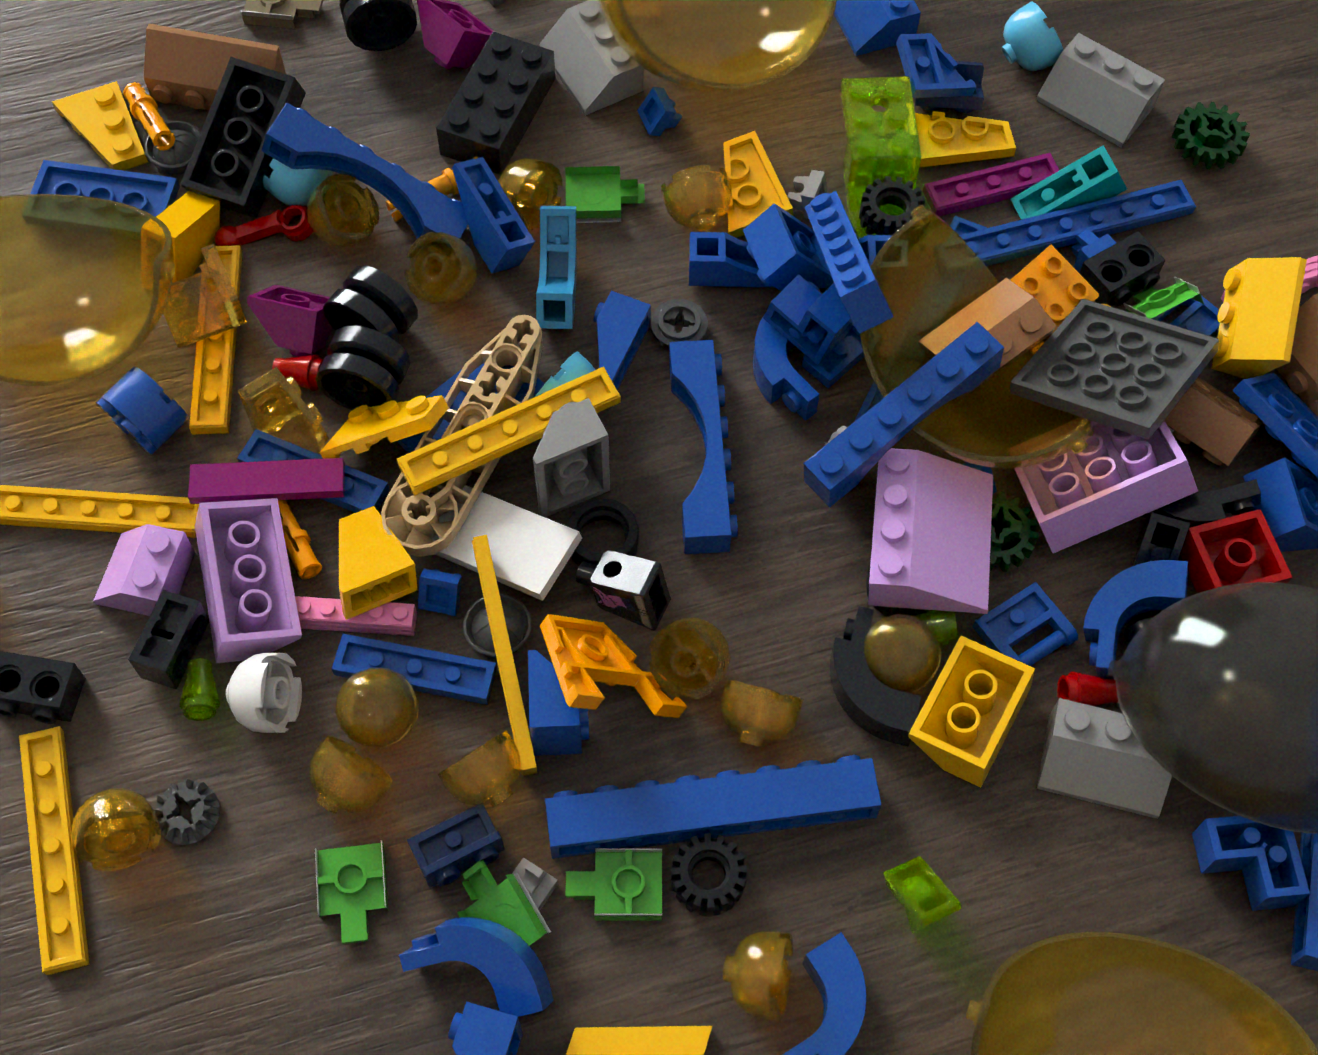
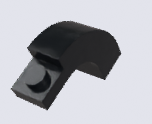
[1152,479,1261,528]
[830,606,921,747]

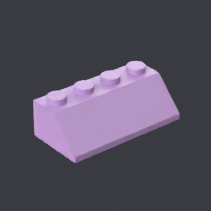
[195,498,302,663]

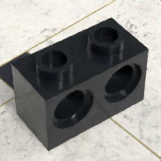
[1079,231,1165,307]
[128,590,209,689]
[0,651,86,724]

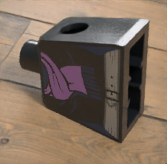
[576,550,671,631]

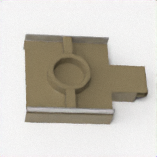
[241,0,323,29]

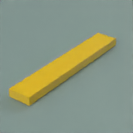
[189,245,242,435]
[397,366,621,496]
[0,485,199,538]
[472,535,537,776]
[19,726,90,975]

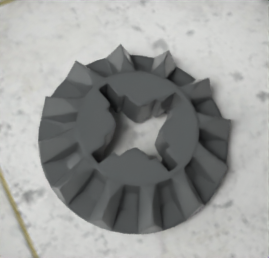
[651,299,708,346]
[151,779,220,845]

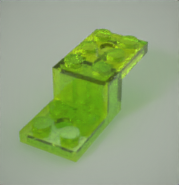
[840,76,924,248]

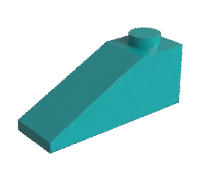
[1010,145,1127,220]

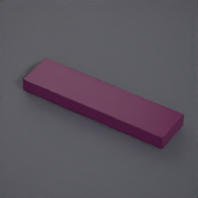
[923,153,1059,217]
[188,458,345,504]

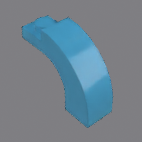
[536,206,577,329]

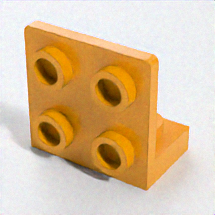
[1010,244,1099,336]

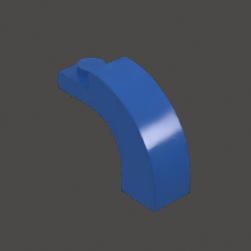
[753,314,820,421]
[1083,560,1188,679]
[399,917,554,1017]
[782,932,866,1055]

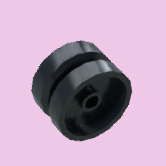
[338,0,417,51]
[323,265,418,343]
[315,326,410,410]

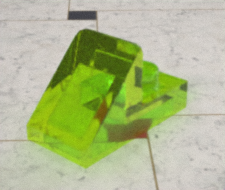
[883,856,962,933]

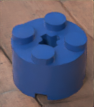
[96,367,189,455]

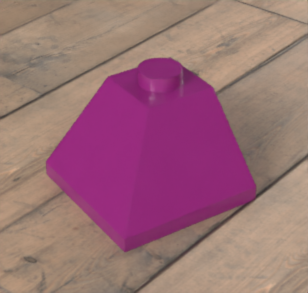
[417,0,495,69]
[247,285,332,356]

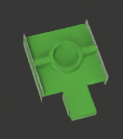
[565,166,645,223]
[1123,277,1204,319]
[315,840,389,944]
[565,848,662,921]
[457,860,551,946]

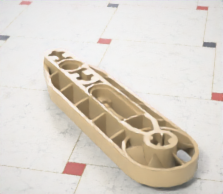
[381,315,543,557]

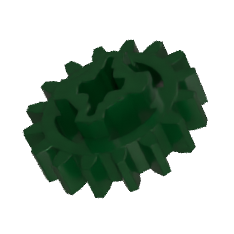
[1172,102,1250,169]
[990,491,1039,572]

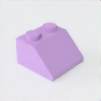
[93,524,195,616]

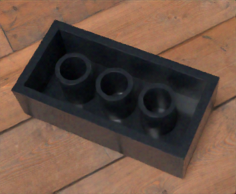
[436,32,556,175]
[180,57,306,219]

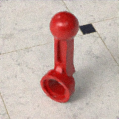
[214,205,316,247]

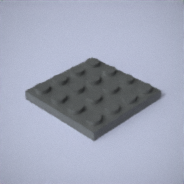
[1010,299,1219,440]

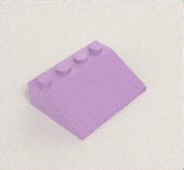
[1007,418,1198,553]
[868,448,993,614]

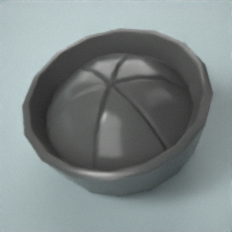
[144,121,201,175]
[463,594,532,658]

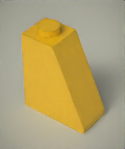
[143,191,220,299]
[339,506,418,620]

